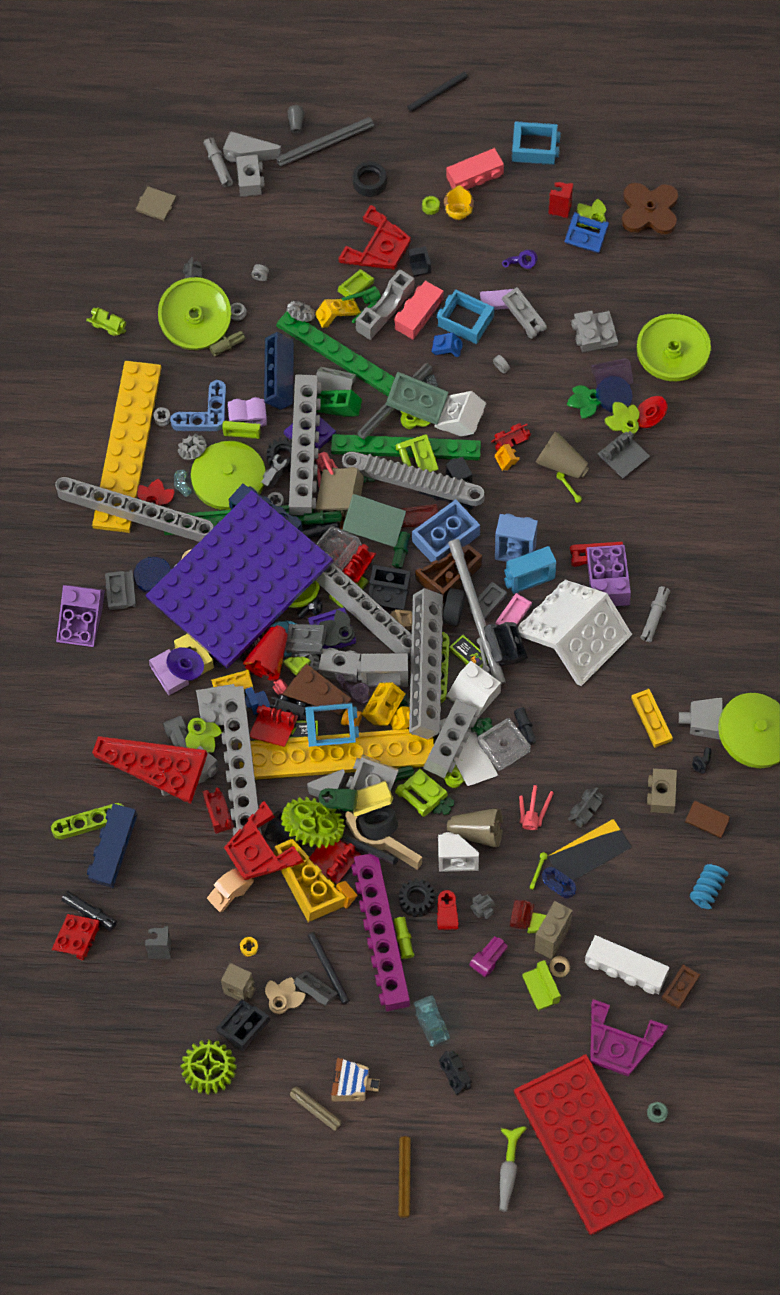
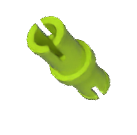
[393,917,414,959]

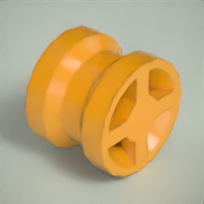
[341,708,363,727]

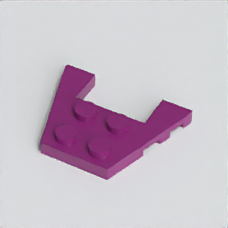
[590,999,667,1077]

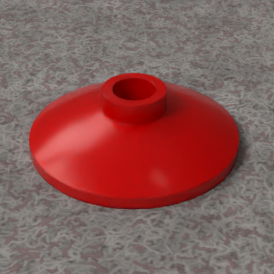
[637,396,668,428]

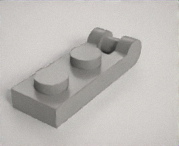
[502,287,547,339]

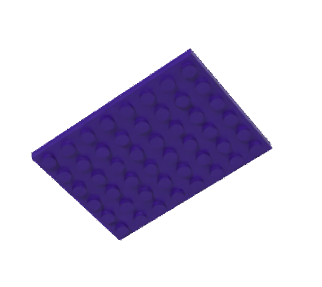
[145,490,334,668]

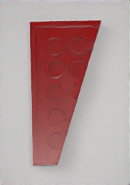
[92,736,208,804]

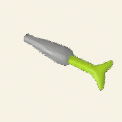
[499,1127,527,1212]

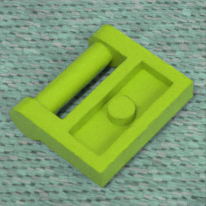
[395,434,439,472]
[395,769,448,817]

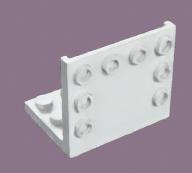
[518,580,632,686]

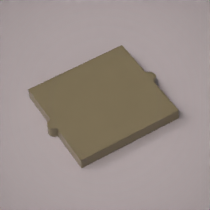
[135,186,176,221]

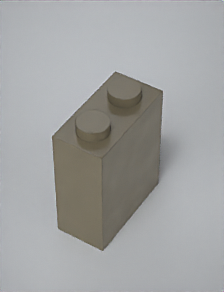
[316,467,364,517]
[534,901,572,959]

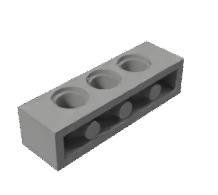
[423,699,478,778]

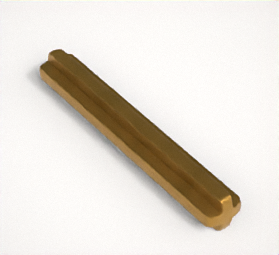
[399,1136,411,1218]

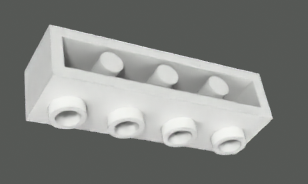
[585,935,669,994]

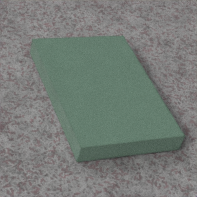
[385,372,449,425]
[342,494,406,547]

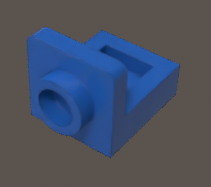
[432,332,462,357]
[245,687,270,715]

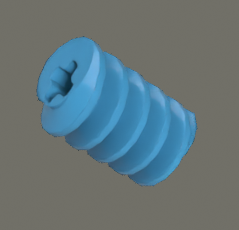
[690,864,729,909]

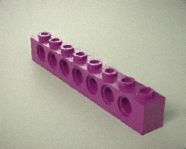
[351,854,410,1012]

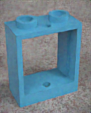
[512,122,560,164]
[437,289,494,344]
[504,546,556,594]
[305,703,359,747]

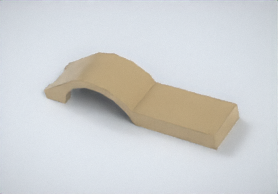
[345,811,422,870]

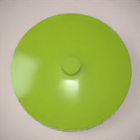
[158,277,231,350]
[637,314,711,381]
[191,441,265,510]
[718,693,780,768]

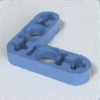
[170,380,226,431]

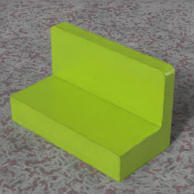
[523,960,561,1010]

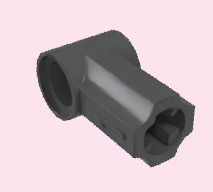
[163,715,187,748]

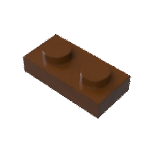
[662,964,700,1009]

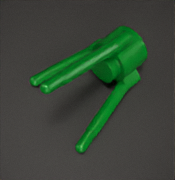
[342,286,381,323]

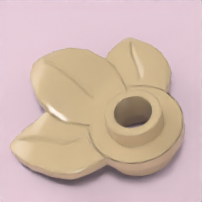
[265,977,305,1014]

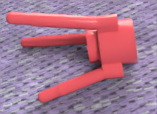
[315,452,338,488]
[519,785,554,830]

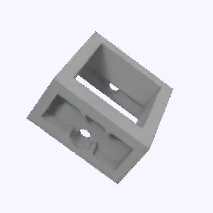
[357,653,408,687]

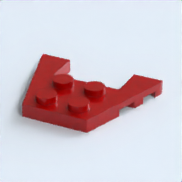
[339,205,411,269]
[224,801,304,880]

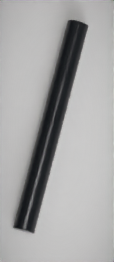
[407,71,468,112]
[339,833,398,865]
[308,932,350,1004]

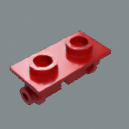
[491,423,531,452]

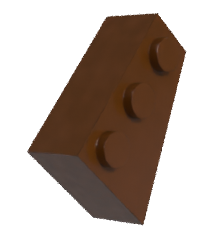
[415,544,482,603]
[283,664,354,716]

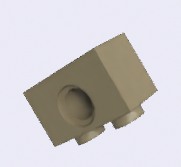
[647,768,677,814]
[221,963,255,1002]

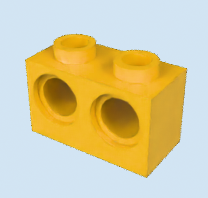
[361,682,406,726]

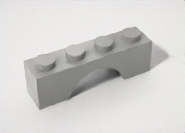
[356,269,415,340]

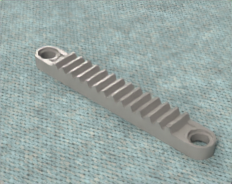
[342,452,485,506]

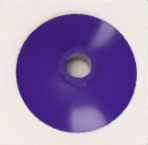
[166,647,204,680]

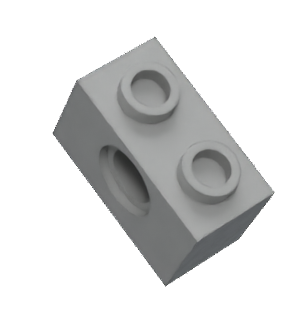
[236,155,264,197]
[318,648,361,683]

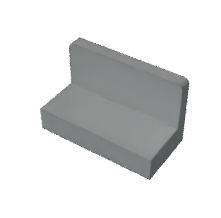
[316,367,356,391]

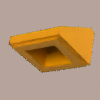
[336,881,358,909]

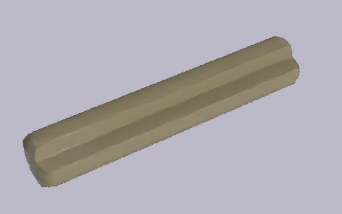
[290,1087,342,1131]

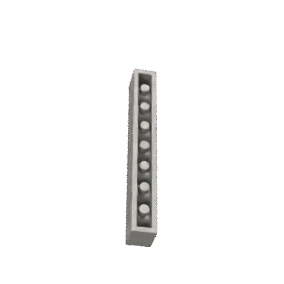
[289,375,321,516]
[409,588,443,739]
[217,686,261,835]

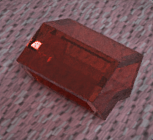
[510,900,534,929]

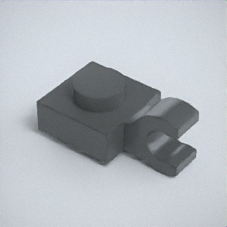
[262,454,289,488]

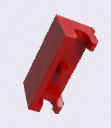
[549,182,573,218]
[203,788,234,834]

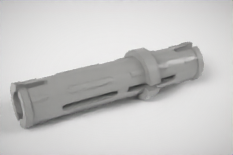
[204,138,233,188]
[640,586,670,642]

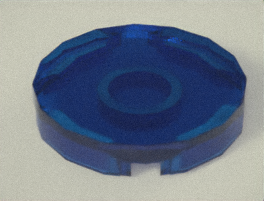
[596,376,632,412]
[134,557,171,592]

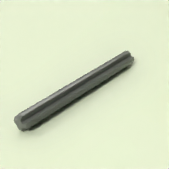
[276,117,374,166]
[357,363,432,439]

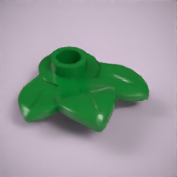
[567,385,603,419]

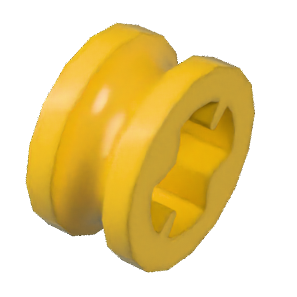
[240,937,258,956]

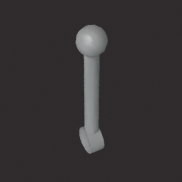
[477,638,490,673]

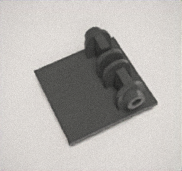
[597,431,650,478]

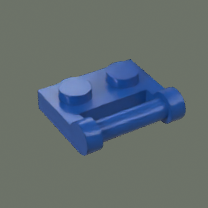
[565,212,609,254]

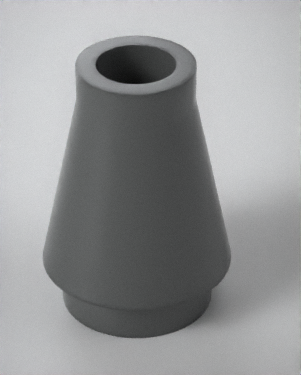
[287,105,305,133]

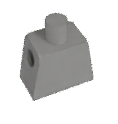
[678,698,722,739]

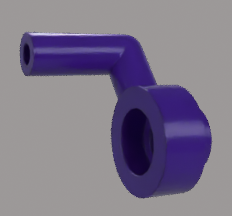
[502,249,538,268]

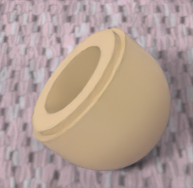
[550,956,570,977]

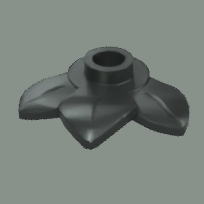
[320,610,355,646]

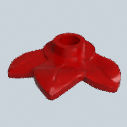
[137,479,174,506]

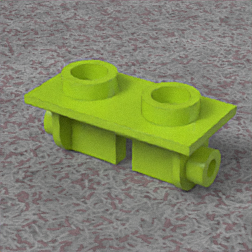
[86,307,126,336]

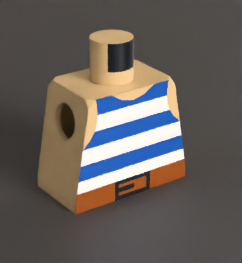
[331,1058,380,1102]

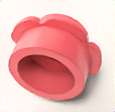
[273,678,288,696]

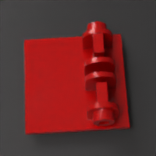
[333,544,376,583]
[249,705,298,747]
[309,840,360,884]
[52,914,100,960]

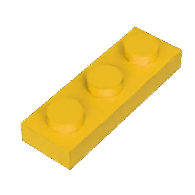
[631,689,673,748]

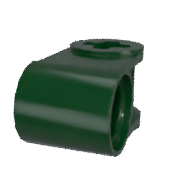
[319,788,358,811]

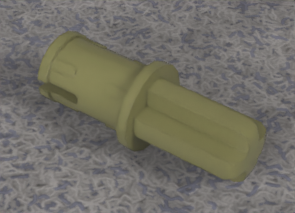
[209,331,245,357]

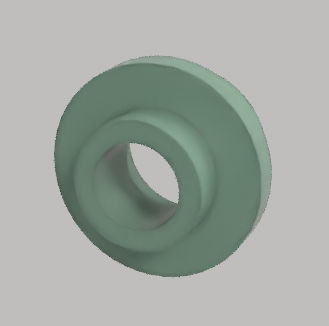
[647,1102,668,1123]

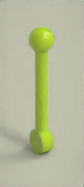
[557,472,582,503]
[530,852,548,890]

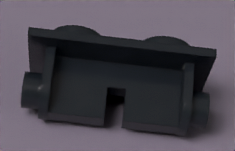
[270,694,308,721]
[439,1051,472,1095]

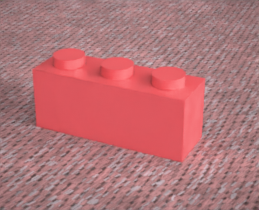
[446,148,504,190]
[394,281,443,340]

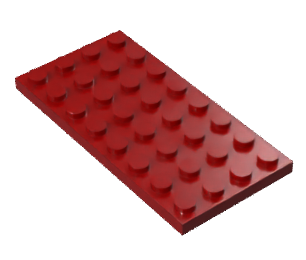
[514,1054,664,1236]

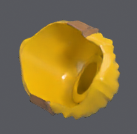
[444,185,474,220]

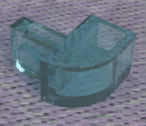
[414,995,450,1046]

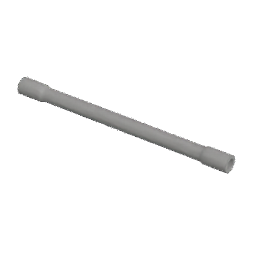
[448,539,506,685]

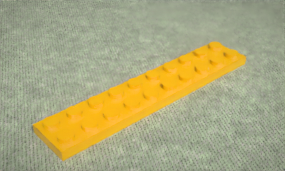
[92,361,162,533]
[238,729,434,781]

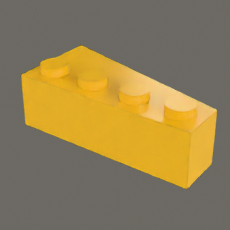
[274,839,346,922]

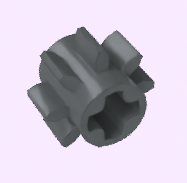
[470,893,495,919]

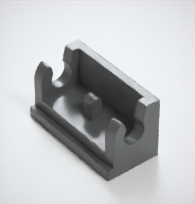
[145,926,171,959]

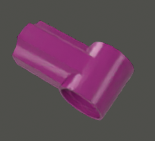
[469,936,508,978]

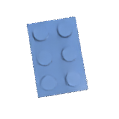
[412,499,480,562]
[495,514,537,562]

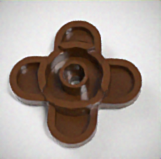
[622,183,678,234]

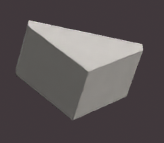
[307,769,345,801]

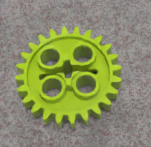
[281,797,345,848]

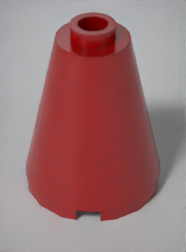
[243,625,288,681]

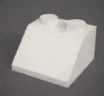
[434,391,486,436]
[447,661,501,719]
[438,832,479,871]

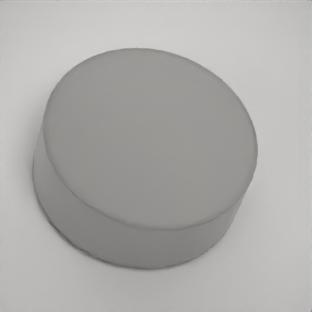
[493,355,510,373]

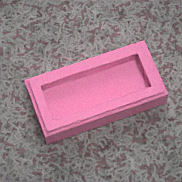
[495,593,532,626]

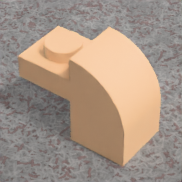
[207,868,254,912]

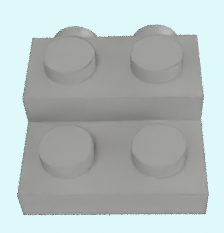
[571,311,618,352]
[196,684,238,728]
[346,754,399,791]

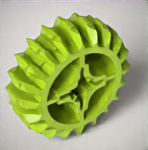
[181,1039,236,1095]

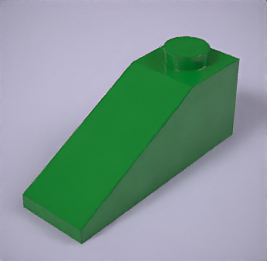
[304,390,362,417]

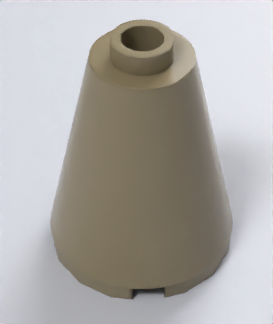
[536,431,589,479]
[447,808,503,847]

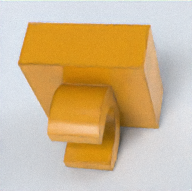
[494,444,520,471]

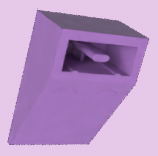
[587,545,631,606]
[56,585,105,647]

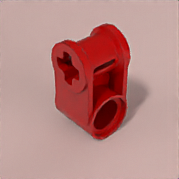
[437,890,458,930]

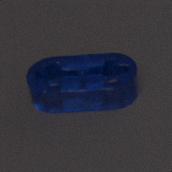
[542,867,576,898]

